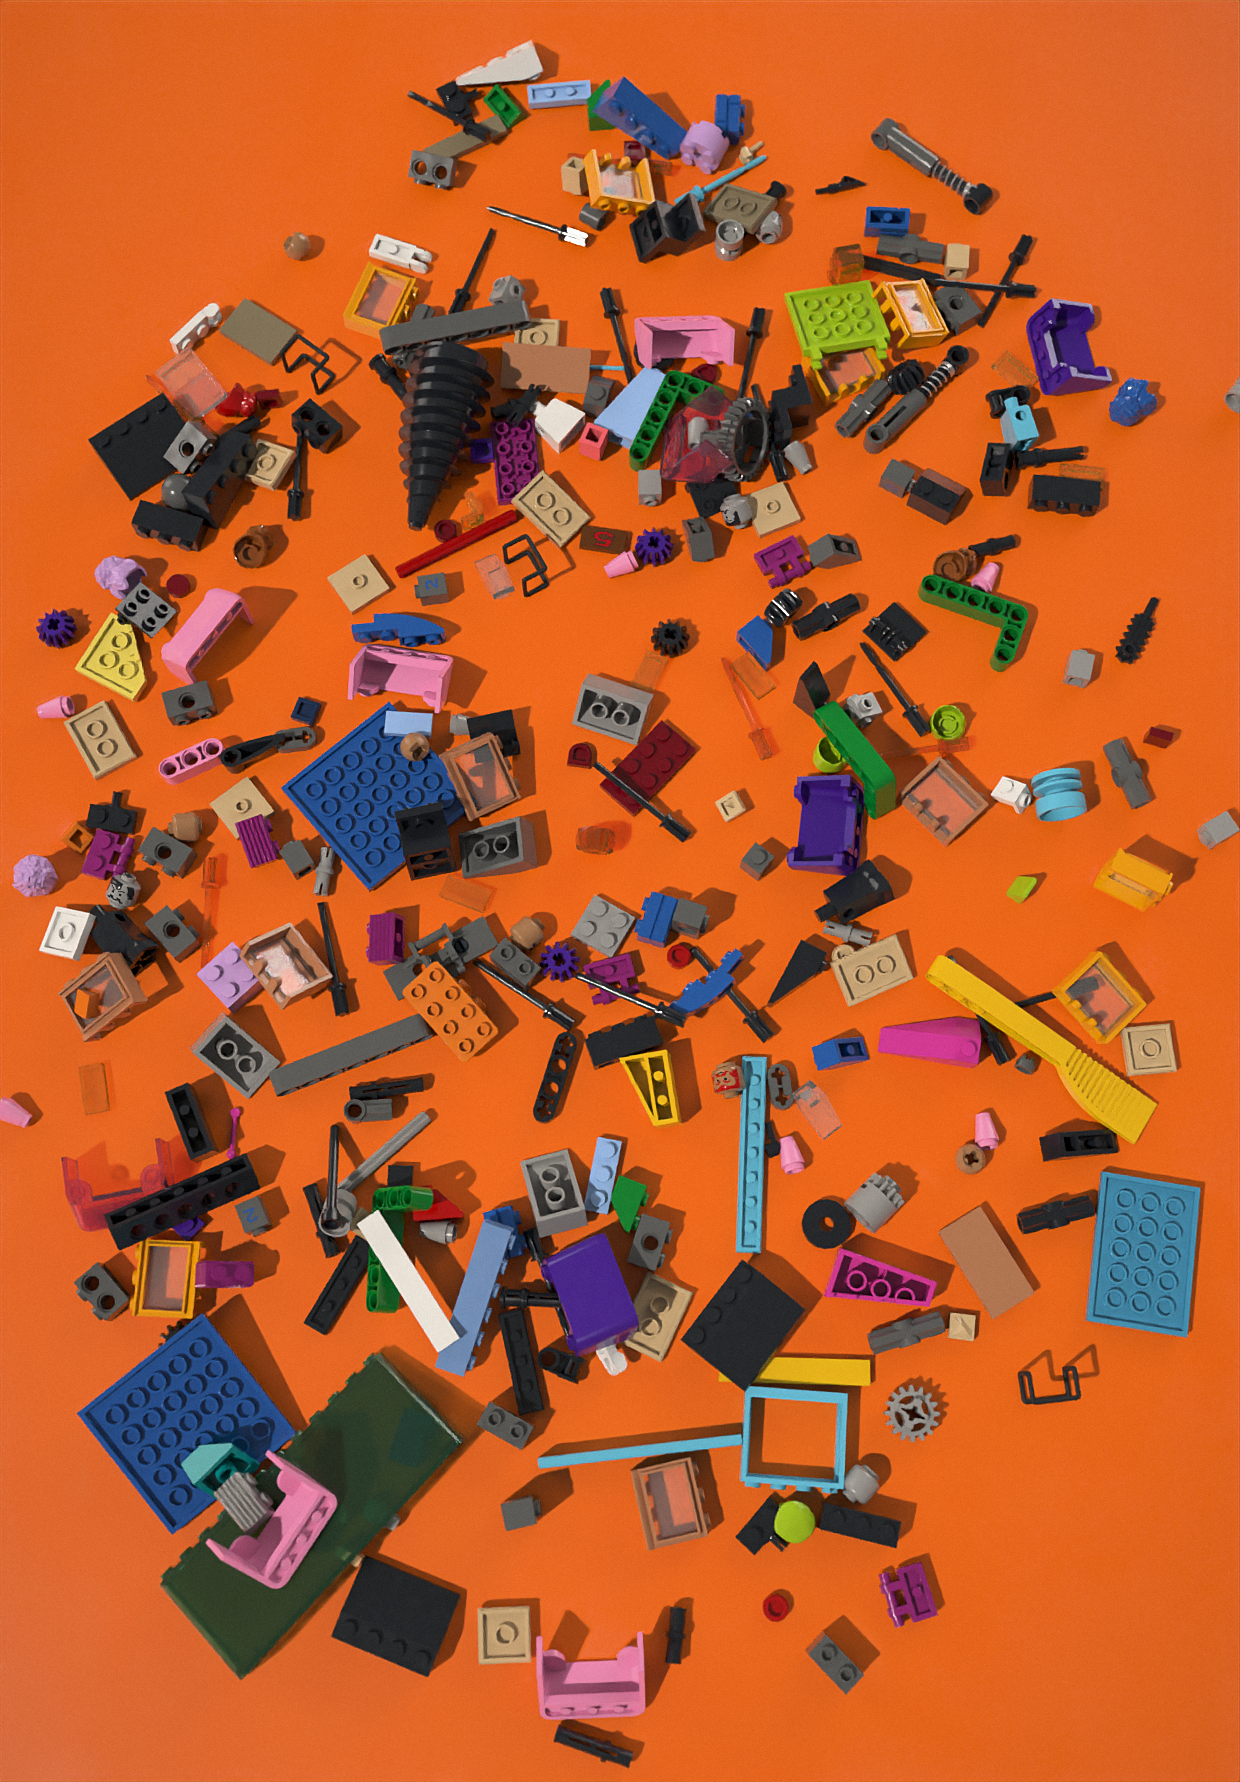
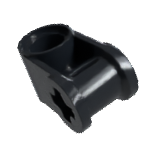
[985,385,1030,419]
[537,1347,587,1384]

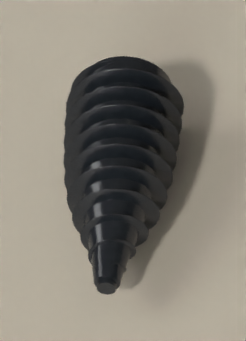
[398,341,495,531]

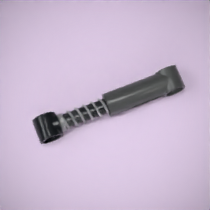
[870,118,993,215]
[863,345,969,454]

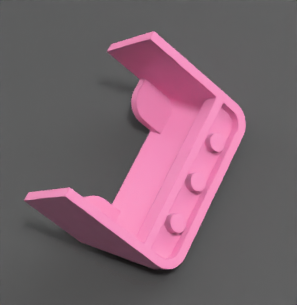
[634,315,735,369]
[161,588,255,685]
[348,644,453,713]
[206,1450,337,1589]
[537,1632,645,1720]

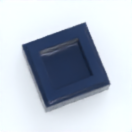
[291,697,322,727]

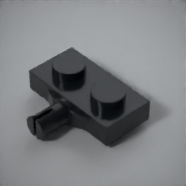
[436,80,479,126]
[86,791,138,835]
[736,1497,789,1555]

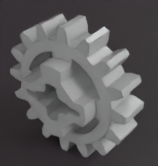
[883,1385,940,1442]

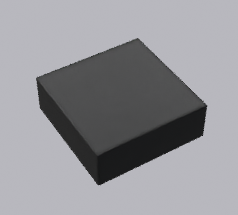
[387,1165,414,1187]

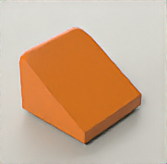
[60,822,95,855]
[74,988,100,1019]

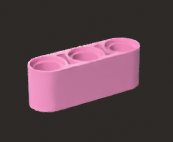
[159,738,225,785]

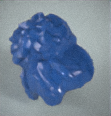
[1109,377,1157,426]

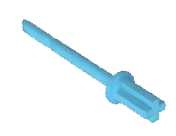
[674,155,766,204]

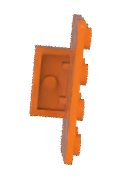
[402,961,499,1062]

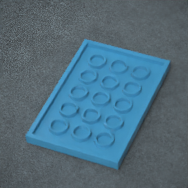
[1085,1172,1200,1338]

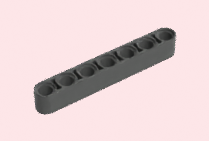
[379,300,532,355]
[268,1014,434,1097]

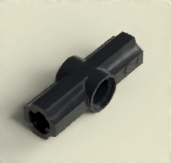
[791,593,861,641]
[1016,1195,1095,1235]

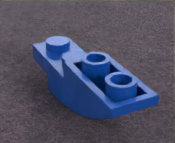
[351,613,446,647]
[669,948,745,1017]

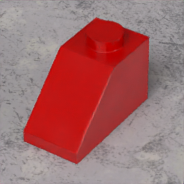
[413,1185,465,1223]

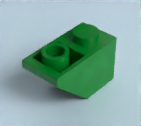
[587,79,614,131]
[610,1175,650,1234]

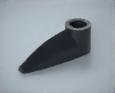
[220,733,285,774]

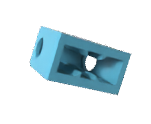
[1000,397,1039,454]

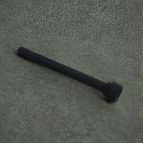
[321,1124,341,1230]

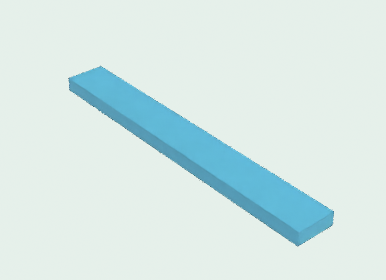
[736,1056,767,1254]
[538,1434,742,1469]

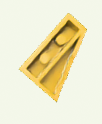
[619,1050,682,1129]

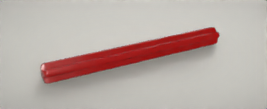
[395,510,518,579]

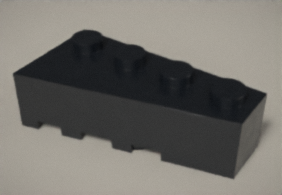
[181,430,258,530]

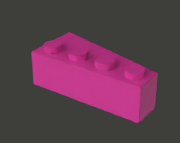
[823,1247,937,1307]

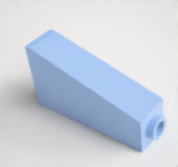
[593,367,666,449]

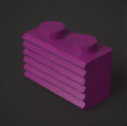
[235,814,280,869]
[366,912,405,966]
[195,1261,254,1288]

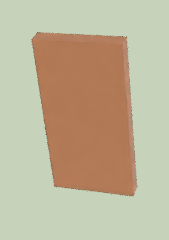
[500,342,591,394]
[938,1207,1035,1319]

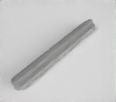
[337,1111,431,1192]

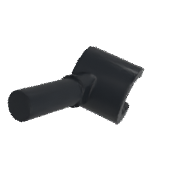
[764,1122,780,1158]

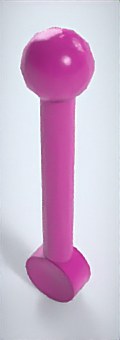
[227,1108,241,1159]

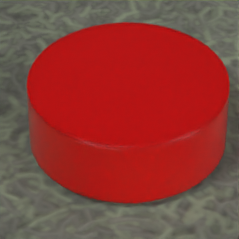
[667,944,691,969]
[762,1593,789,1622]

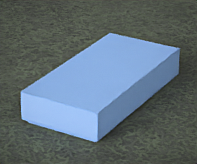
[384,711,433,738]

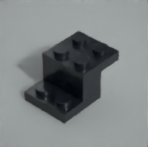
[629,193,706,264]
[767,364,813,451]
[394,802,457,881]

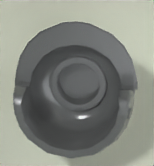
[161,473,192,514]

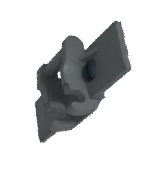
[383,916,499,1001]

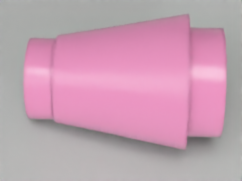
[604,551,639,579]
[971,562,999,593]
[37,695,75,719]
[0,1097,33,1128]
[975,1113,999,1151]
[779,1136,805,1175]

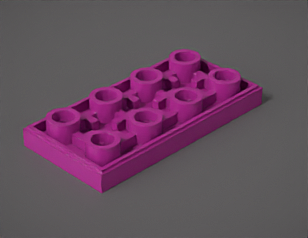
[490,418,540,506]

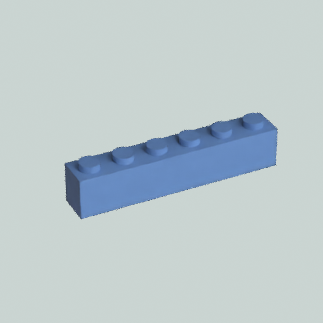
[435,1219,516,1377]

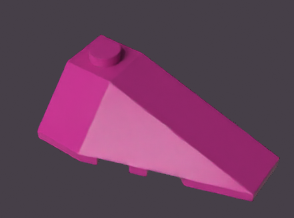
[877,1017,981,1069]

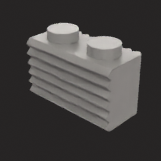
[214,1471,275,1535]

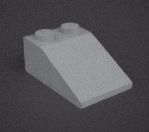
[190,1012,280,1099]
[520,1149,588,1238]

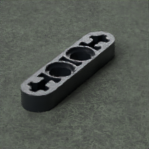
[533,1032,577,1124]

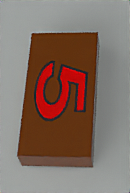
[579,525,627,555]

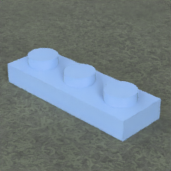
[527,80,591,109]
[584,1137,622,1215]

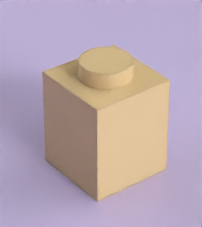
[561,156,588,195]
[943,243,970,281]

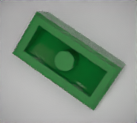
[483,84,527,130]

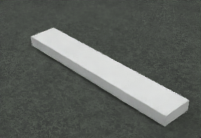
[357,1210,460,1353]

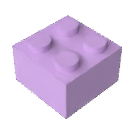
[197,942,263,1014]

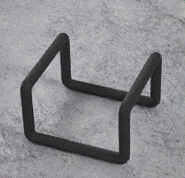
[280,334,335,395]
[502,534,549,597]
[1018,1366,1081,1405]

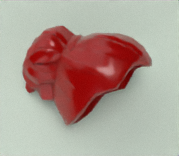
[215,382,258,418]

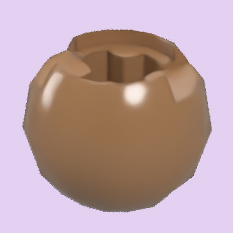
[283,232,311,260]
[400,732,430,761]
[955,1144,986,1175]

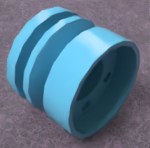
[1031,768,1087,822]

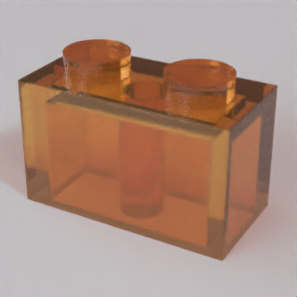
[827,243,864,286]

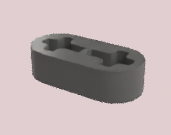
[275,727,317,753]
[767,1064,793,1111]

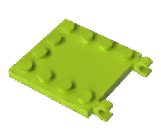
[784,280,890,370]

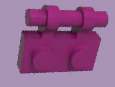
[753,535,811,589]
[81,829,136,881]
[583,953,640,1005]
[878,1561,938,1628]

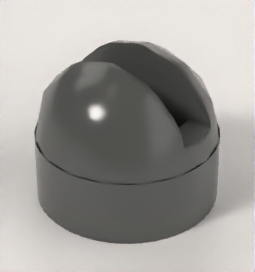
[1014,1054,1036,1075]

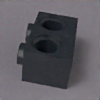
[291,398,343,454]
[980,443,1014,496]

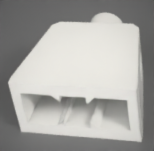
[531,399,586,454]

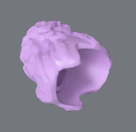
[94,556,147,600]
[12,854,58,897]

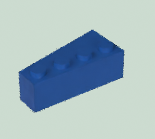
[592,76,687,160]

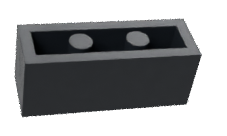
[1027,474,1101,517]
[131,500,208,552]
[585,1015,663,1071]
[164,1082,219,1163]
[817,1501,901,1548]

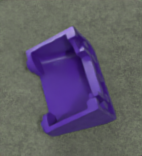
[1026,298,1112,396]
[787,775,865,876]
[540,1233,639,1357]

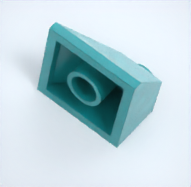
[181,1443,261,1501]

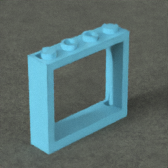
[739,1386,848,1493]

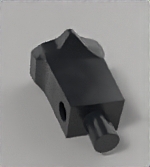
[814,859,895,925]
[89,904,159,977]

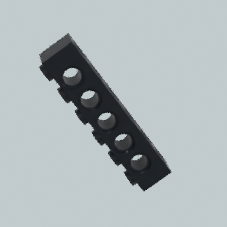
[104,1153,261,1251]

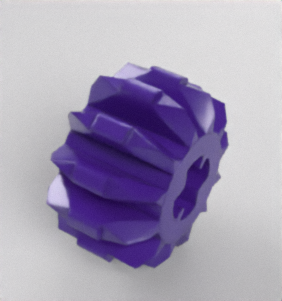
[635,527,673,567]
[36,608,77,649]
[539,942,580,983]

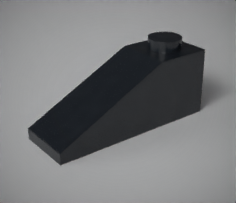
[793,661,831,719]
[766,939,828,1008]
[1039,1129,1118,1162]

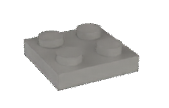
[571,895,635,958]

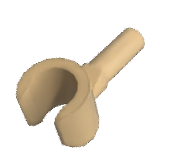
[739,141,763,165]

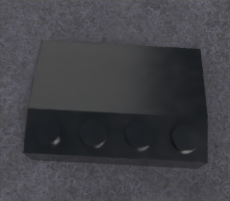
[88,392,194,501]
[680,1259,806,1392]
[331,1555,461,1678]

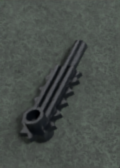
[1115,597,1159,665]

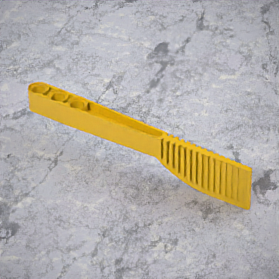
[925,955,1157,1145]

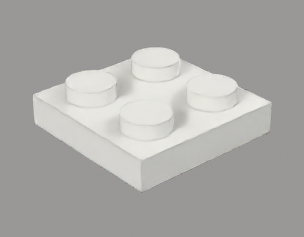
[39,906,96,961]

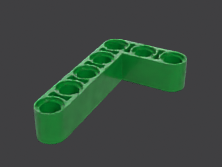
[629,370,725,472]
[918,575,1028,672]
[813,700,896,820]
[366,1185,433,1314]

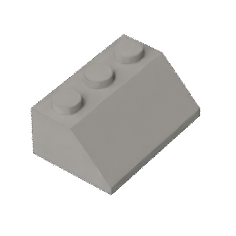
[572,673,654,745]

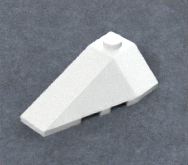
[456,40,543,85]

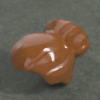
[233,525,274,569]
[933,548,977,583]

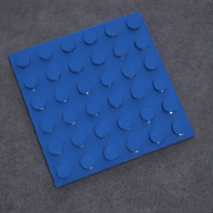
[281,702,478,892]
[77,1313,297,1535]

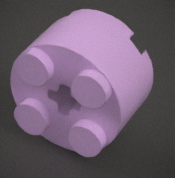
[680,121,729,174]

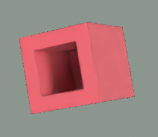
[579,422,608,461]

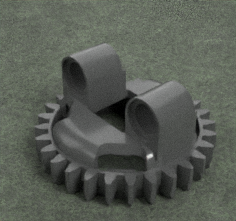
[700,397,772,482]

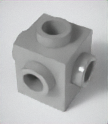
[488,275,526,305]
[842,692,882,729]

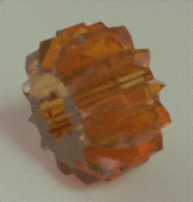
[575,826,615,855]

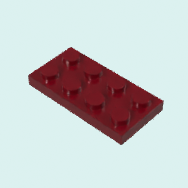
[599,720,696,817]

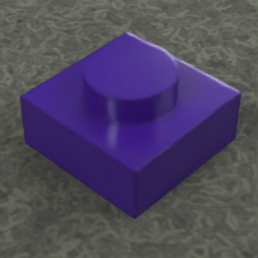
[470,438,494,464]
[172,1216,206,1241]

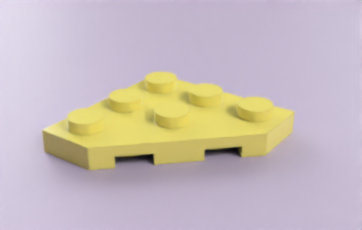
[75,612,147,702]

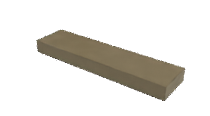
[423,114,508,159]

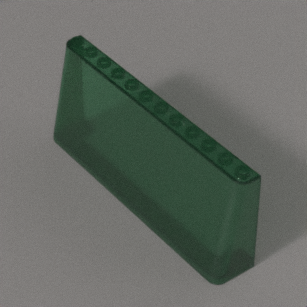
[159,1352,467,1681]

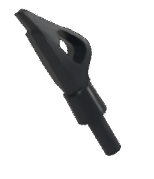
[815,176,865,195]

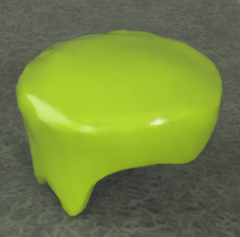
[929,705,967,743]
[813,737,847,773]
[774,1501,815,1543]

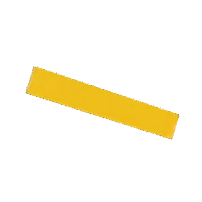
[719,1357,870,1386]

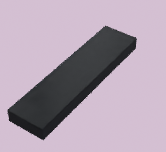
[303,1235,369,1336]
[498,1309,544,1416]

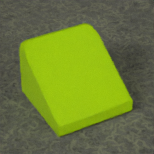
[1006,876,1037,904]

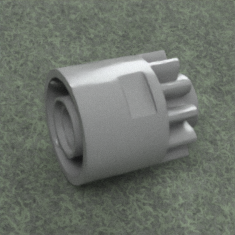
[844,1172,905,1233]

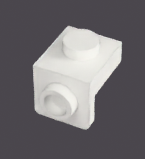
[991,776,1032,814]

